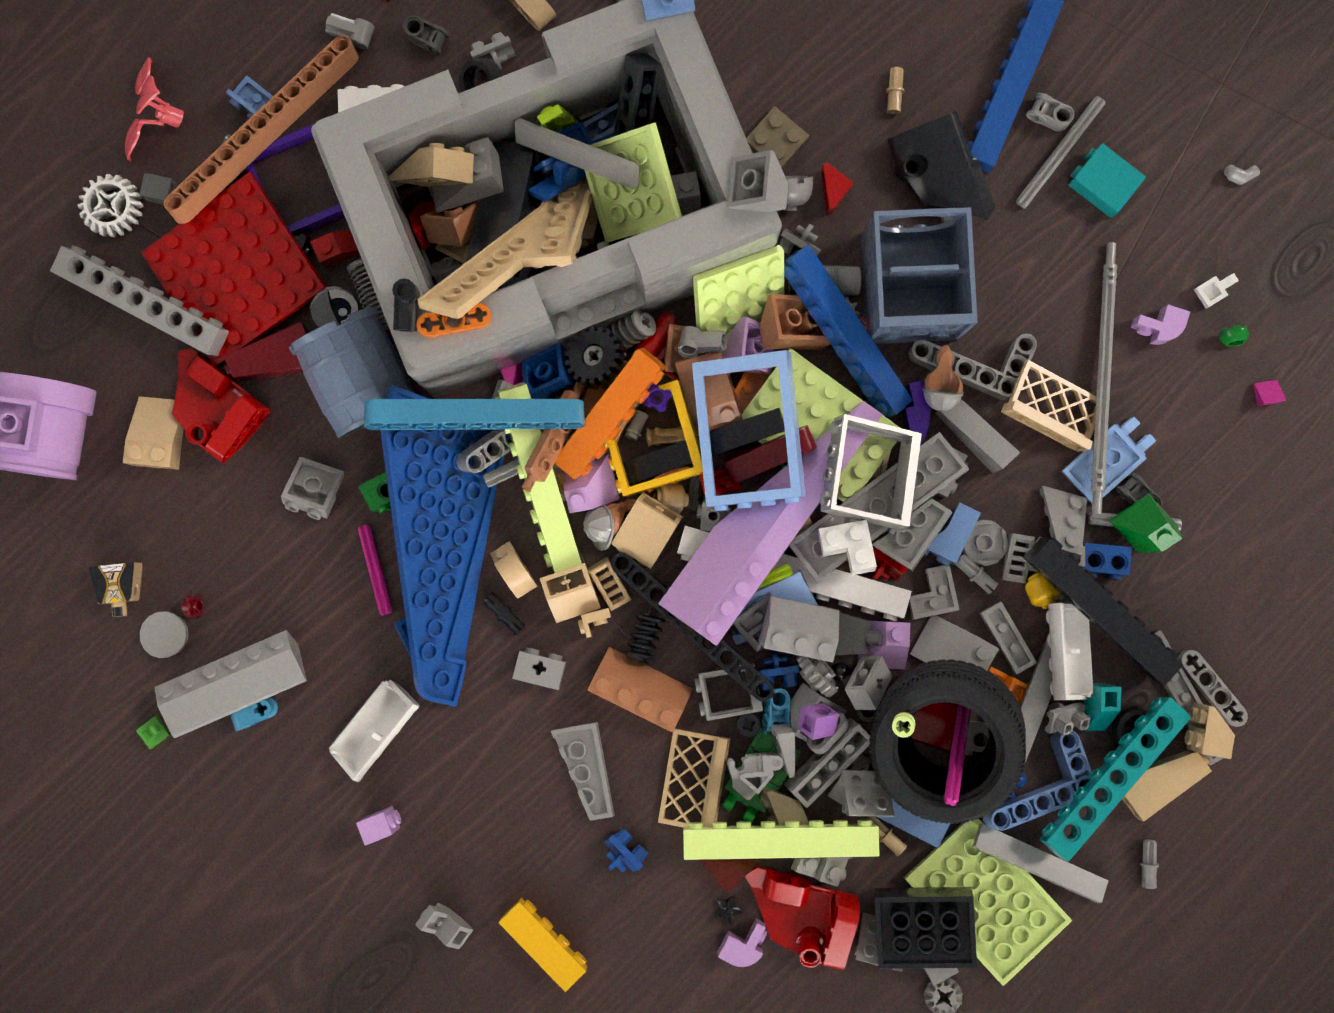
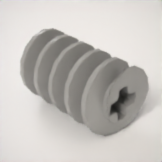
[606,310,656,349]

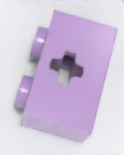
[356,806,402,845]

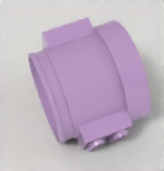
[0,372,97,480]

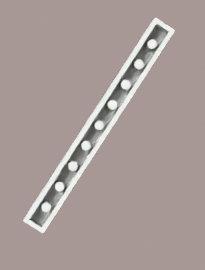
[677,526,912,622]

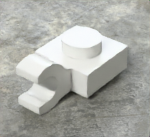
[1193,273,1239,309]

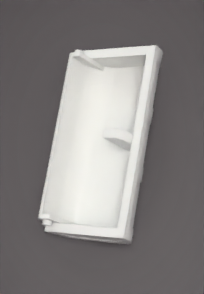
[1046,603,1093,700]
[329,680,420,782]

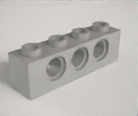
[784,717,870,808]

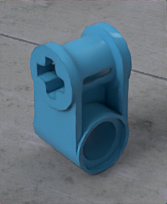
[761,688,791,734]
[230,697,278,732]

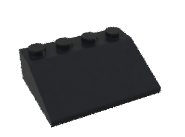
[875,887,977,969]

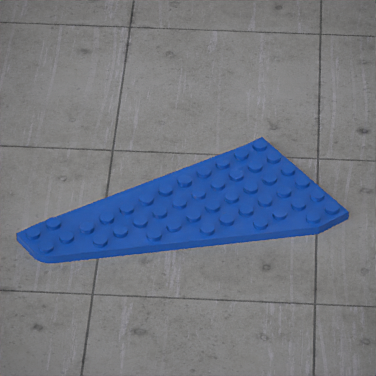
[380,386,510,707]

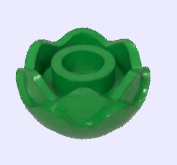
[1218,325,1249,347]

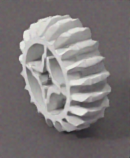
[78,174,144,237]

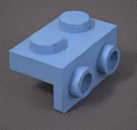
[226,75,273,118]

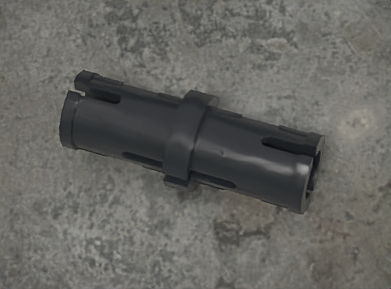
[482,592,526,635]

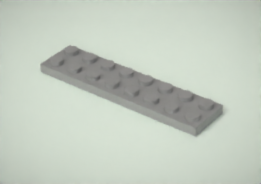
[789,432,969,583]

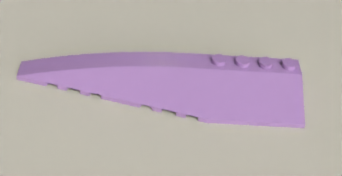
[659,401,883,646]

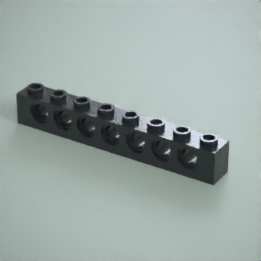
[598,53,662,245]

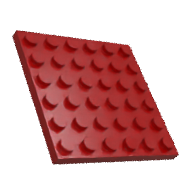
[141,172,326,367]

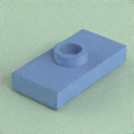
[641,0,695,21]

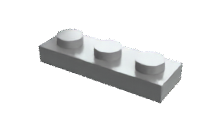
[979,601,1037,675]

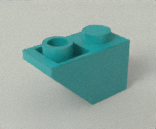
[1082,683,1121,731]

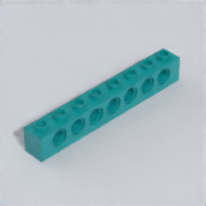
[1039,697,1192,862]

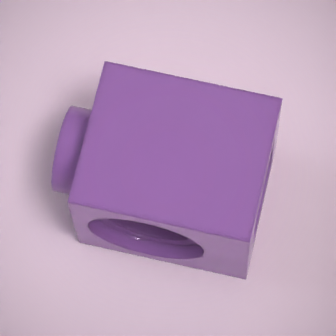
[798,703,839,740]

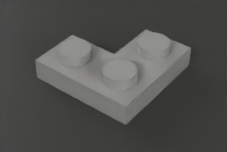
[909,565,960,620]

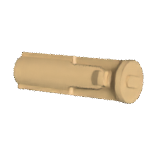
[646,426,710,447]

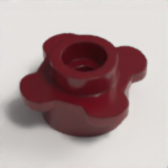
[182,595,204,618]

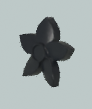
[715,896,743,925]

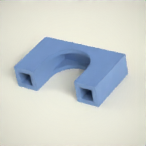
[883,503,981,566]

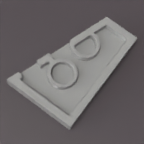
[1039,485,1087,560]
[872,498,952,572]

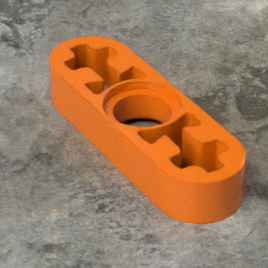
[417,303,492,338]

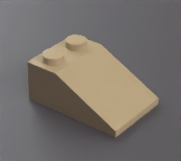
[389,143,474,187]
[123,397,184,470]

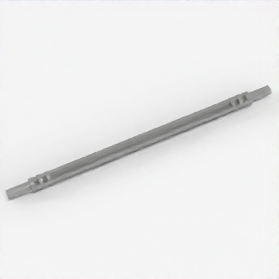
[1091,242,1117,515]

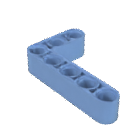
[982,731,1096,831]

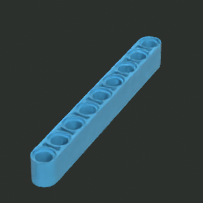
[364,399,585,430]

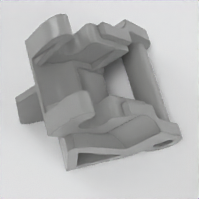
[727,752,783,800]

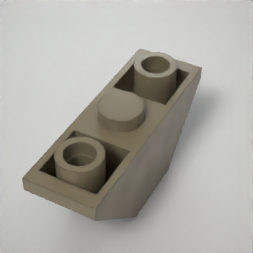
[759,786,808,825]

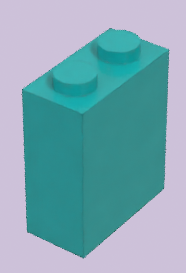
[1068,143,1146,218]

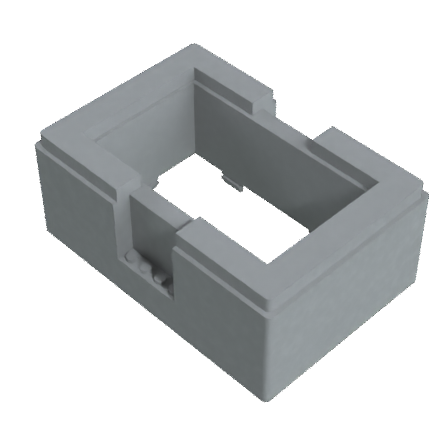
[311,0,782,398]

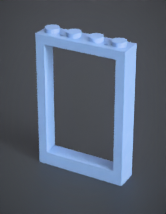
[692,350,806,511]

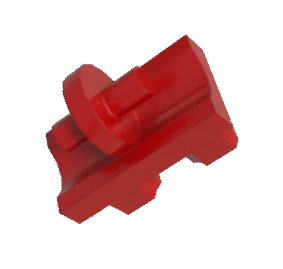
[872,539,907,581]

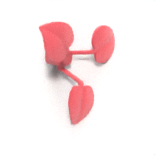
[125,57,184,161]

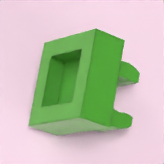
[136,715,171,749]

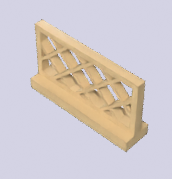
[1001,360,1096,452]
[658,728,731,827]

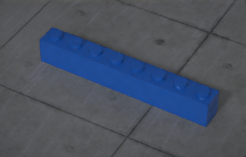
[968,0,1064,173]
[784,244,912,418]

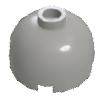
[783,176,813,211]

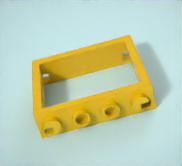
[605,380,703,497]

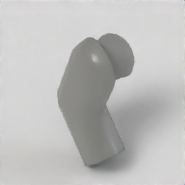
[1224,165,1260,185]

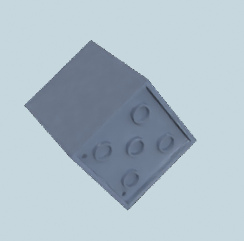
[861,207,978,344]

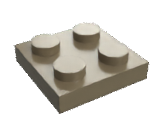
[746,106,809,168]

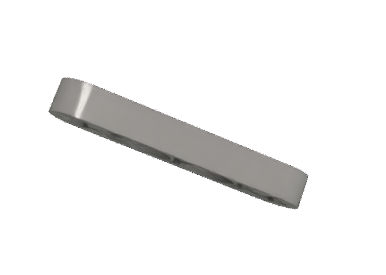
[1178,650,1248,727]

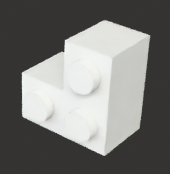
[818,519,877,576]

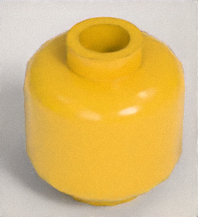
[1025,573,1060,609]

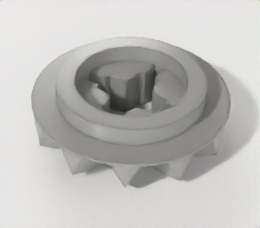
[924,978,963,1013]

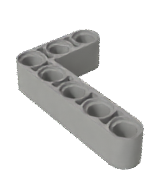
[908,334,1037,400]

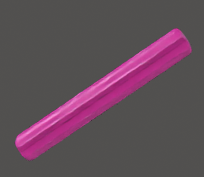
[358,525,393,615]

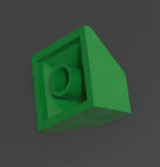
[1110,493,1182,553]

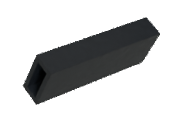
[466,141,544,277]

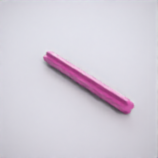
[944,704,971,806]

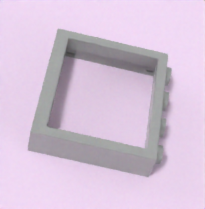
[820,414,922,529]

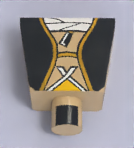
[89,562,142,617]

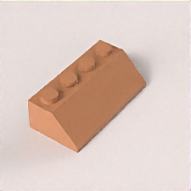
[588,647,693,733]

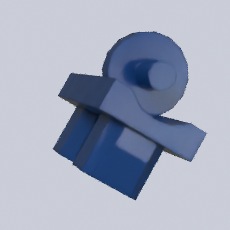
[759,650,799,690]
[604,829,648,872]

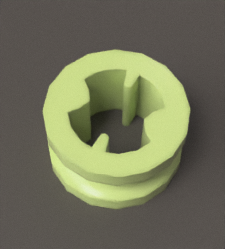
[892,712,915,737]

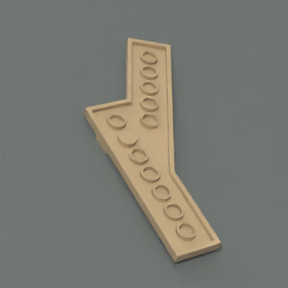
[417,172,593,319]

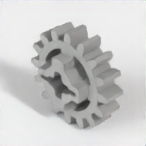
[797,656,839,698]

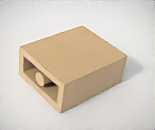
[611,492,683,569]

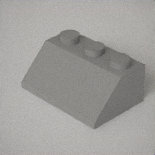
[759,596,839,662]

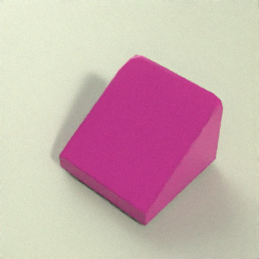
[500,363,523,385]
[1253,380,1286,406]

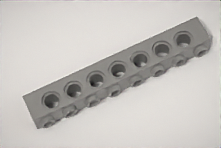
[50,245,229,356]

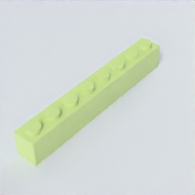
[495,382,582,573]
[683,819,879,860]

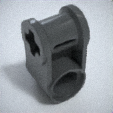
[403,16,450,55]
[1116,472,1162,507]

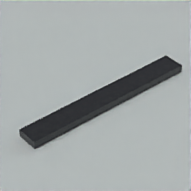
[614,408,785,485]

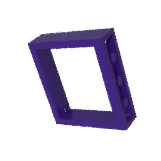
[243,123,345,236]

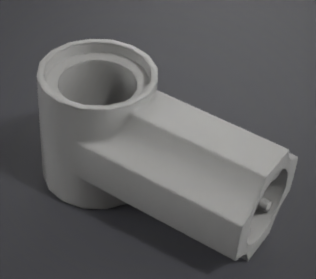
[325,13,375,49]
[677,326,727,358]

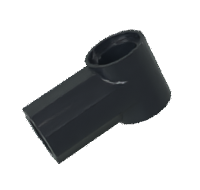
[392,278,420,332]

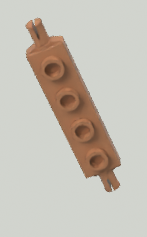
[522,382,585,492]

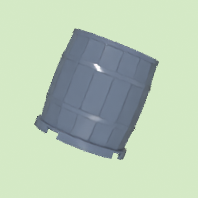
[289,307,414,438]

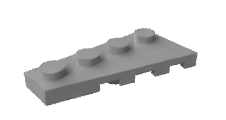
[551,722,615,821]

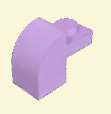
[1130,305,1190,345]
[717,918,767,967]

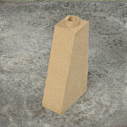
[1110,750,1212,822]

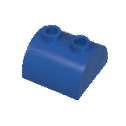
[521,343,577,399]

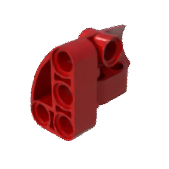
[171,348,270,463]
[745,866,860,970]

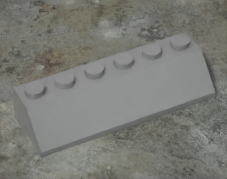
[155,630,307,738]

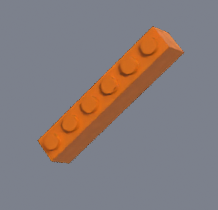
[555,348,666,480]

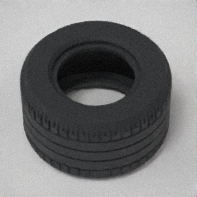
[869,659,1026,824]

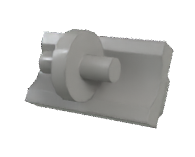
[470,32,516,72]
[779,224,821,256]
[1045,702,1091,736]

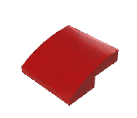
[912,702,958,752]

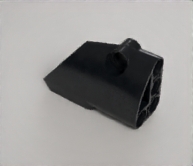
[887,111,995,220]

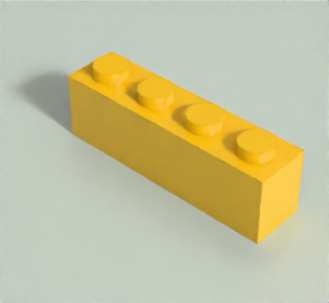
[498,898,587,992]

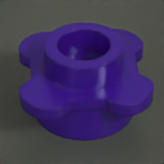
[644,384,672,412]

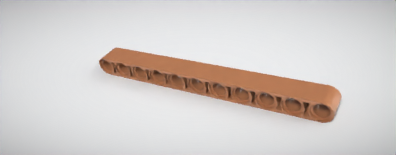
[164,35,359,224]

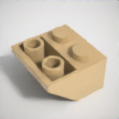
[540,563,601,623]
[1185,702,1235,759]

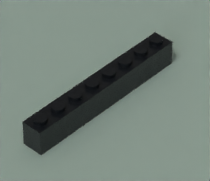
[1023,536,1183,686]

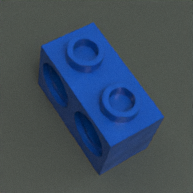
[1083,543,1132,580]

